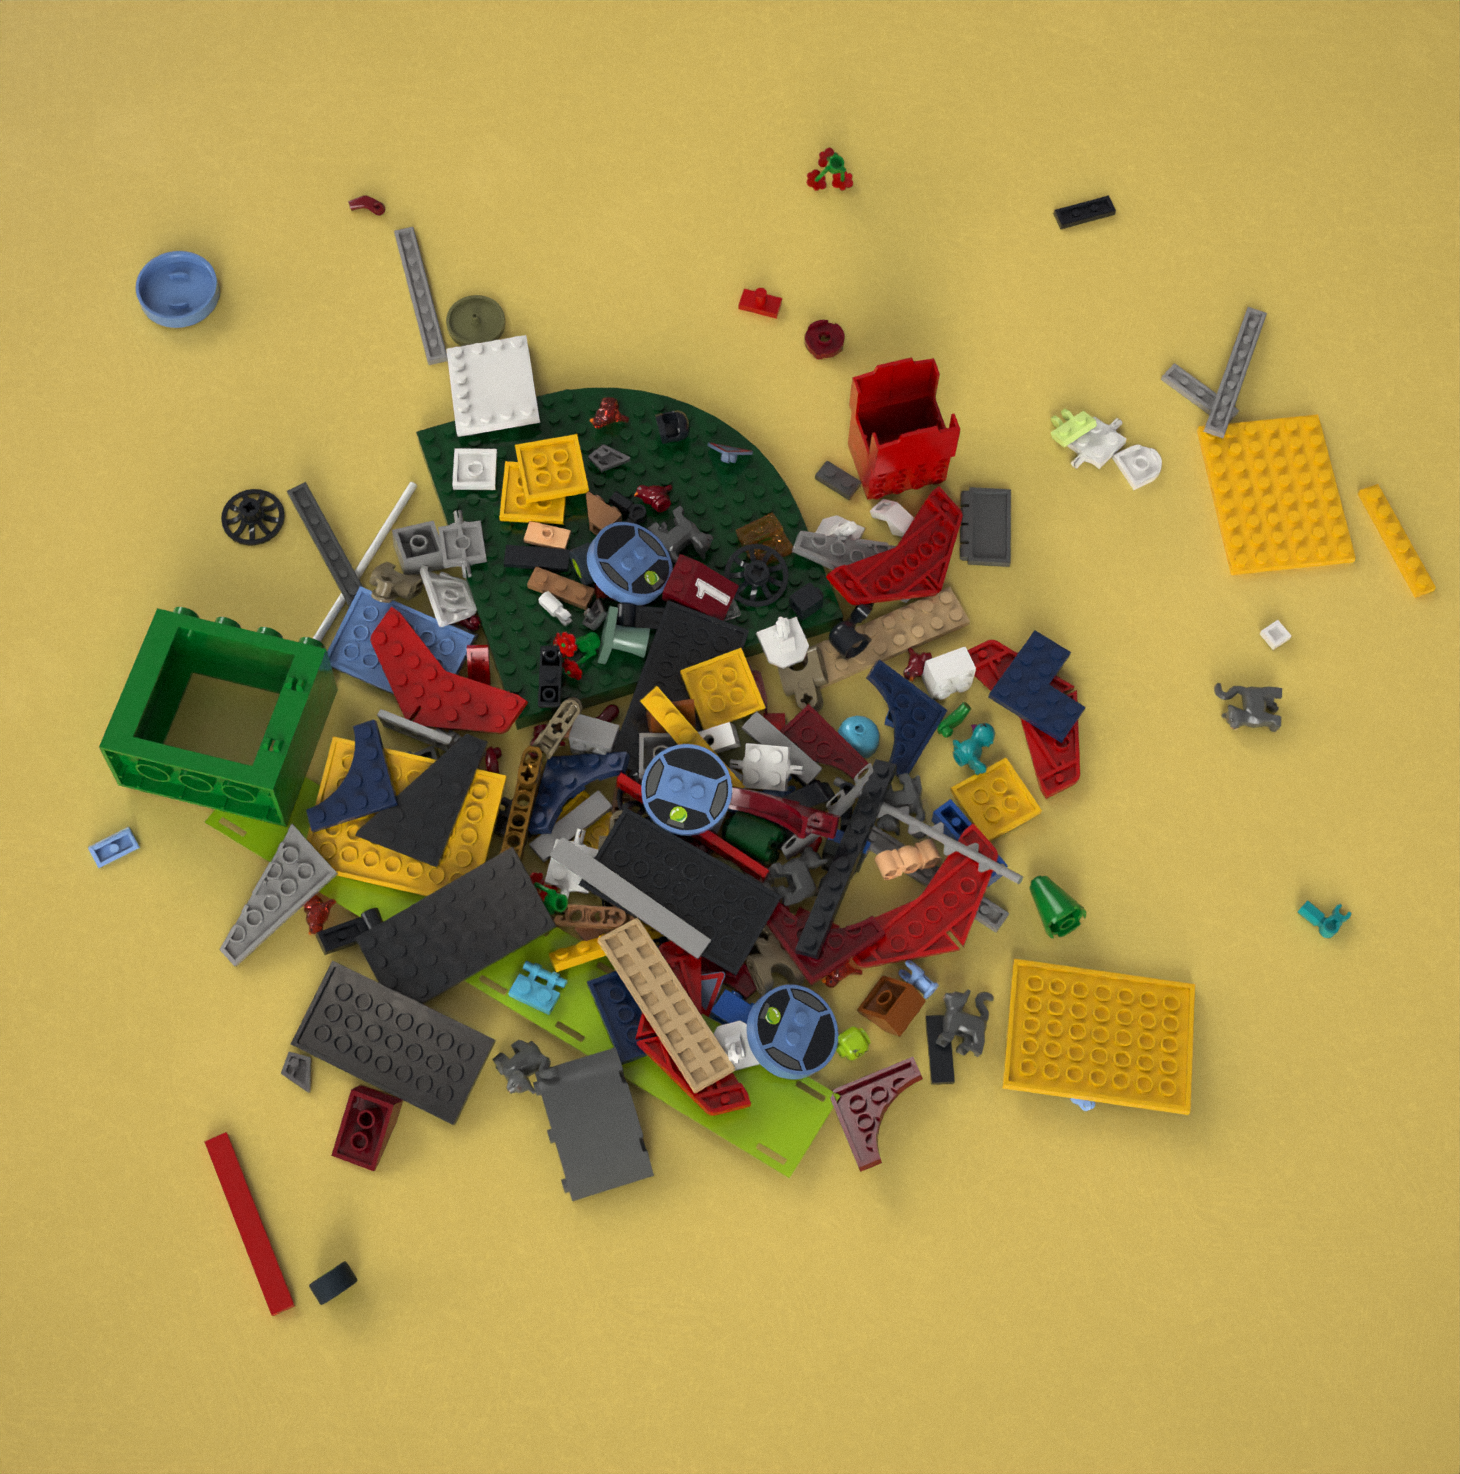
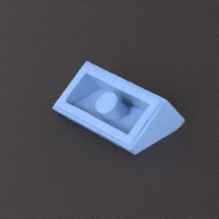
[88,827,140,868]

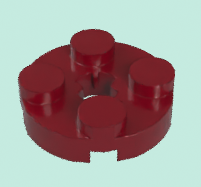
[804,320,845,360]

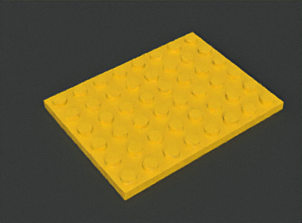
[1197,414,1356,575]
[307,736,507,896]
[1002,959,1195,1115]

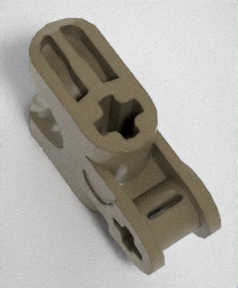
[370,561,424,603]
[777,645,829,712]
[532,697,583,760]
[746,926,805,995]

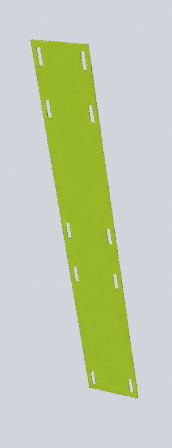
[205,762,840,1178]

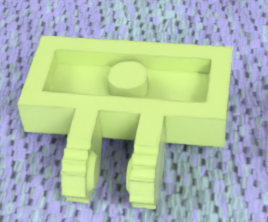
[1051,409,1097,447]

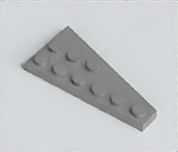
[792,531,910,603]
[219,824,338,967]

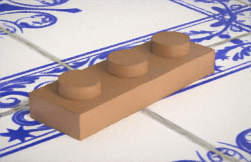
[527,567,595,610]

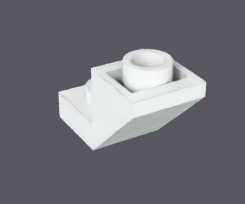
[870,499,914,537]

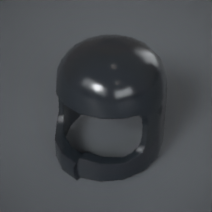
[655,411,690,444]
[829,620,872,659]

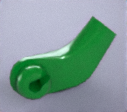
[937,702,971,738]

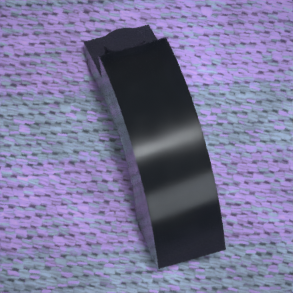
[765,782,838,830]

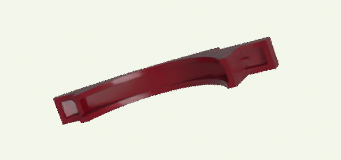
[728,786,840,839]

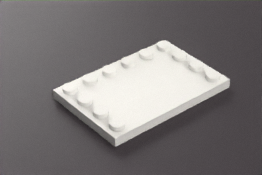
[446,335,540,437]

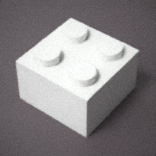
[922,647,976,700]

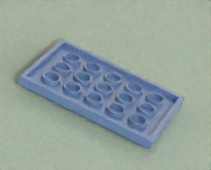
[327,586,476,695]

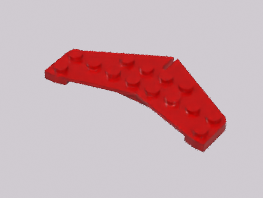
[826,486,963,605]
[370,607,528,734]
[967,640,1080,799]
[852,823,998,969]
[635,941,751,1116]

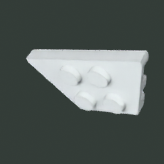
[419,565,477,627]

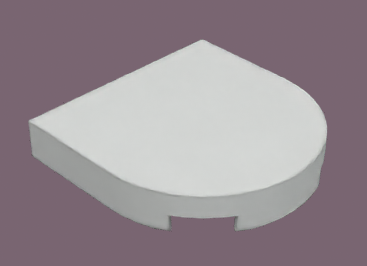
[1112,445,1162,490]

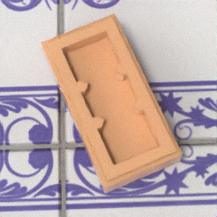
[524,521,571,549]

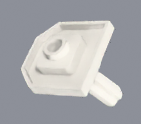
[815,515,865,540]
[756,616,809,669]
[714,1021,760,1071]

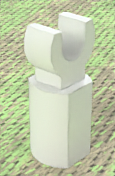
[538,591,572,626]

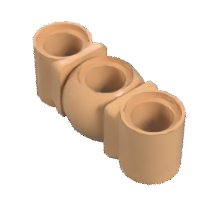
[874,839,942,880]

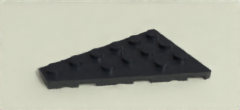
[355,734,488,868]

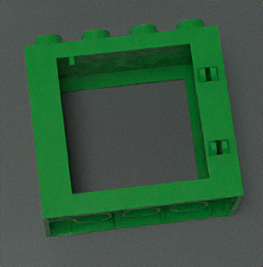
[99,607,338,827]

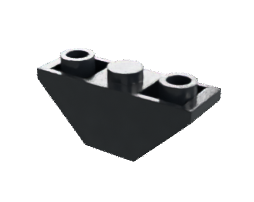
[538,646,563,708]

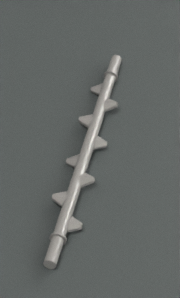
[834,777,1023,884]

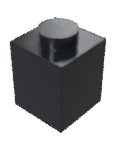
[789,582,824,621]

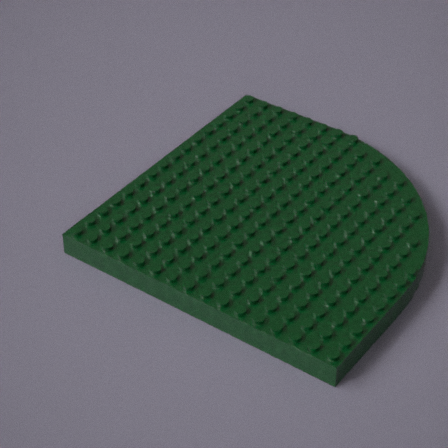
[416,388,844,730]

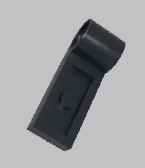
[616,603,665,630]
[316,908,384,955]

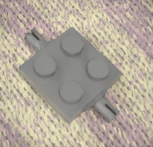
[438,510,487,578]

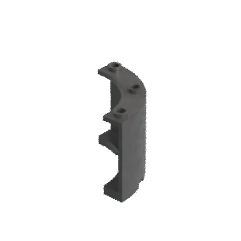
[533,1047,654,1201]

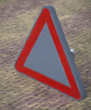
[708,442,753,463]
[701,971,726,1018]

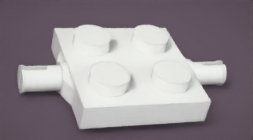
[1068,416,1126,469]
[730,743,804,791]
[544,829,598,899]

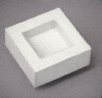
[1260,620,1291,650]

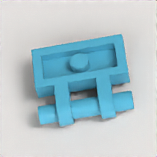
[508,961,568,1015]

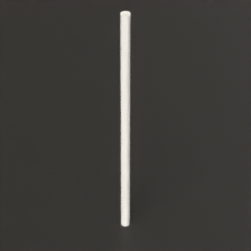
[313,482,417,642]

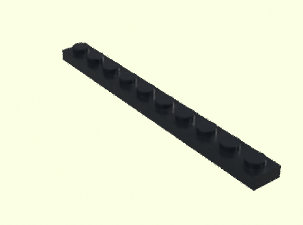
[795,759,897,960]

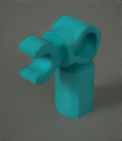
[1298,900,1351,938]

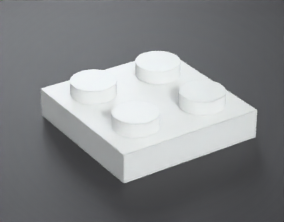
[453,449,497,490]

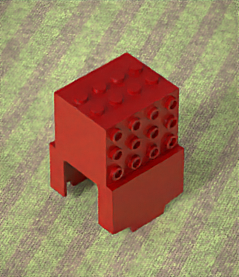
[848,357,961,500]

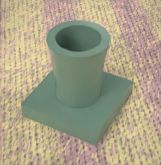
[597,606,650,664]

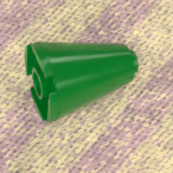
[1029,875,1087,938]

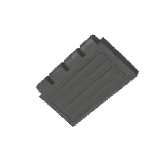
[960,487,1011,567]

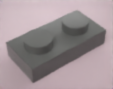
[815,461,861,500]

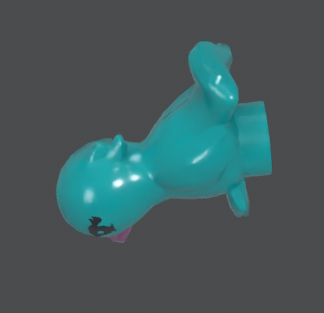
[953,723,995,775]

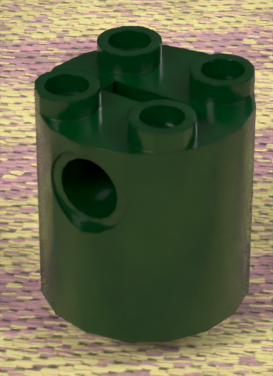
[722,811,787,866]

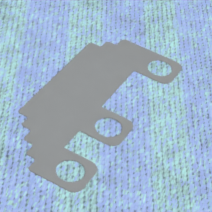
[782,763,874,860]

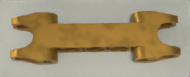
[500,746,543,861]

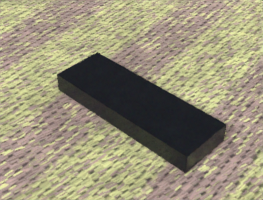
[1053,195,1116,230]
[504,545,570,572]
[925,1015,955,1085]

